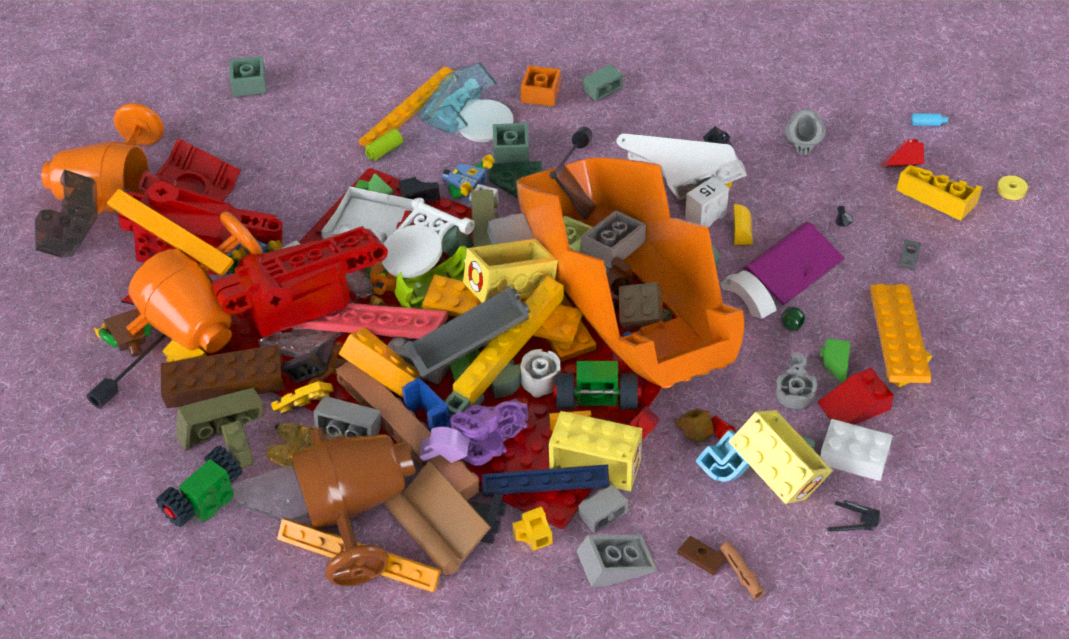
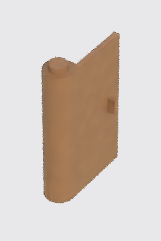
[384,461,491,575]

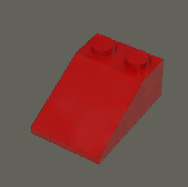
[817,367,894,425]

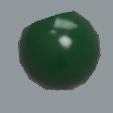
[781,307,805,331]

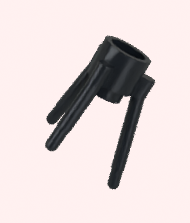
[827,500,880,531]

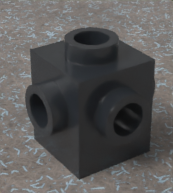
[703,126,733,147]

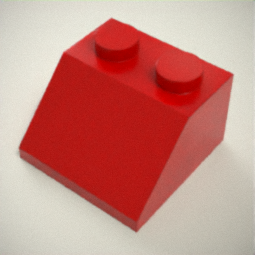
[881,139,924,167]

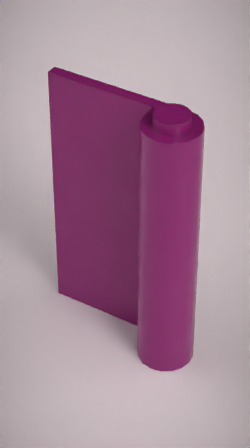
[742,222,845,305]

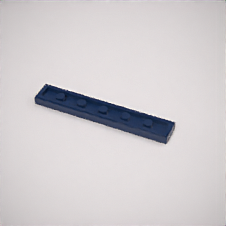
[482,464,610,496]

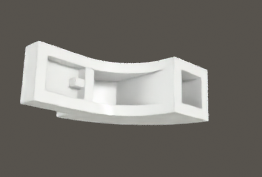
[720,270,777,319]

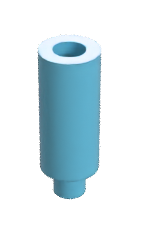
[911,113,948,126]

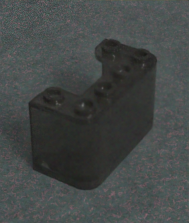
[35,170,98,258]

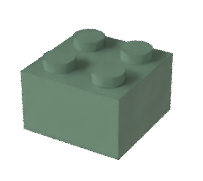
[229,56,267,97]
[493,123,530,164]

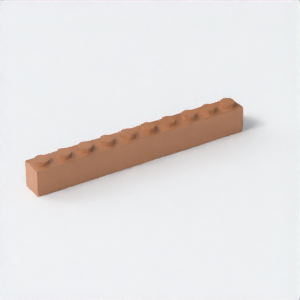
[336,361,479,500]

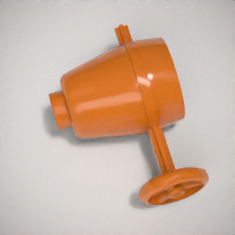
[41,103,165,217]
[126,211,263,353]

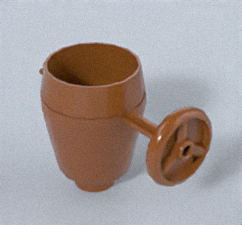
[292,428,416,587]

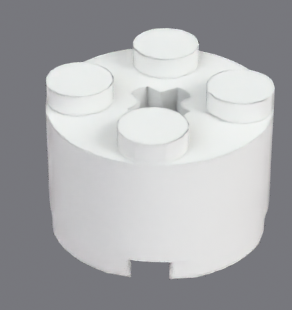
[520,349,561,398]

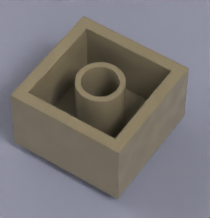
[619,282,663,331]

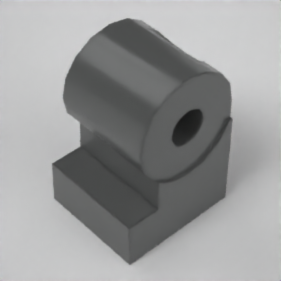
[899,239,921,270]

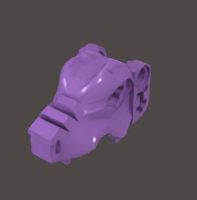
[450,399,529,465]

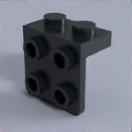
[468,493,506,544]

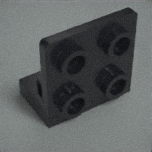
[281,341,335,383]

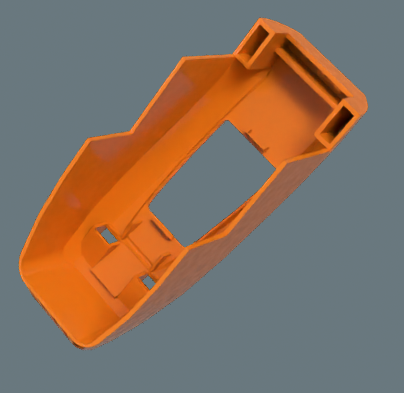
[516,157,744,388]

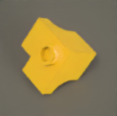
[512,507,553,551]

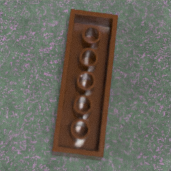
[161,344,286,408]

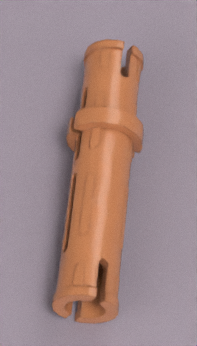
[720,542,765,600]

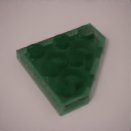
[489,161,542,199]

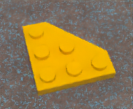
[271,381,334,414]

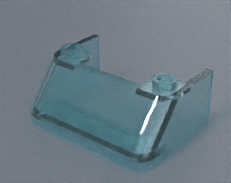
[418,62,496,133]

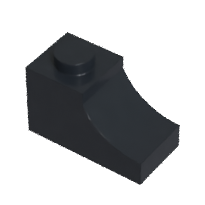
[398,177,440,204]

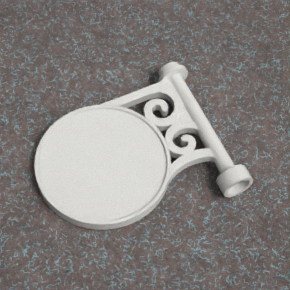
[426,77,513,142]
[381,198,475,278]

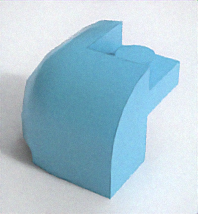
[695,430,750,482]

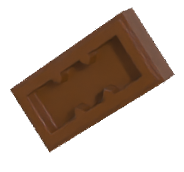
[678,536,726,576]

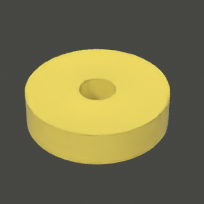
[997,176,1028,200]

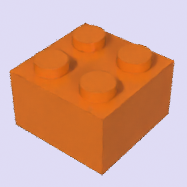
[521,65,561,107]

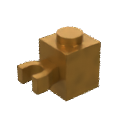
[675,408,714,442]

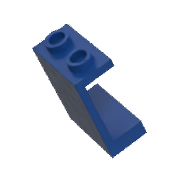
[402,377,451,432]

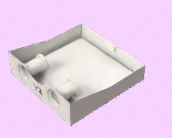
[321,187,413,244]

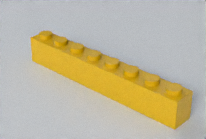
[453,276,564,407]

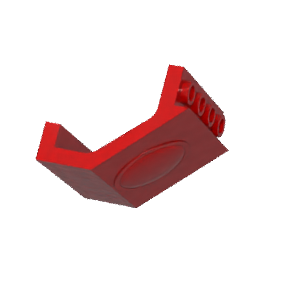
[137,138,241,201]

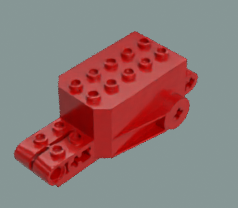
[118,182,283,275]
[211,226,388,337]

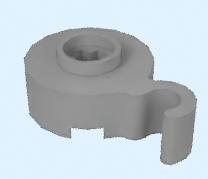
[775,353,817,409]

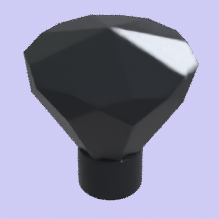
[836,206,853,227]

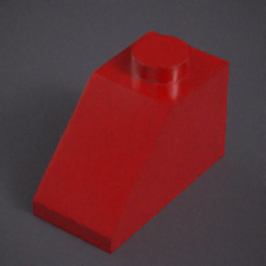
[627,405,660,440]

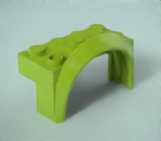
[395,246,467,309]

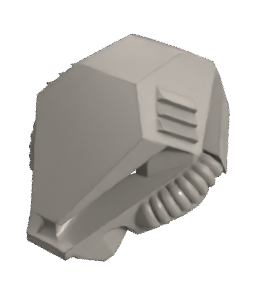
[785,109,826,155]

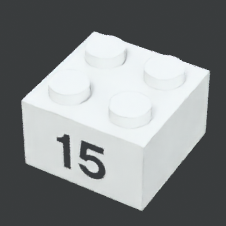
[685,176,729,227]

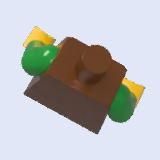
[94,308,152,357]

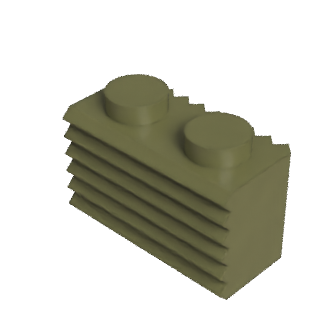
[221,420,254,468]

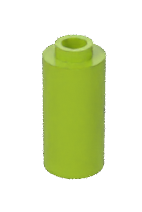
[365,129,403,161]

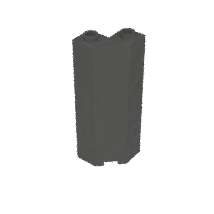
[404,285,530,379]

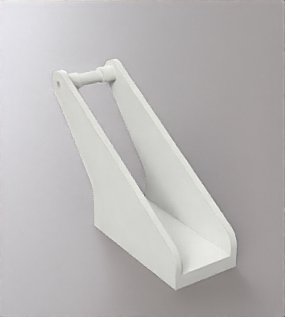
[617,134,747,200]

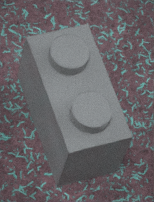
[579,484,628,533]

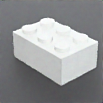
[820,419,893,481]

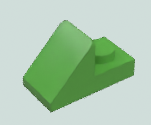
[355,174,393,195]

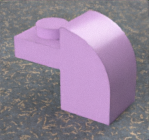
[419,427,469,463]

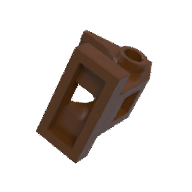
[606,257,634,311]

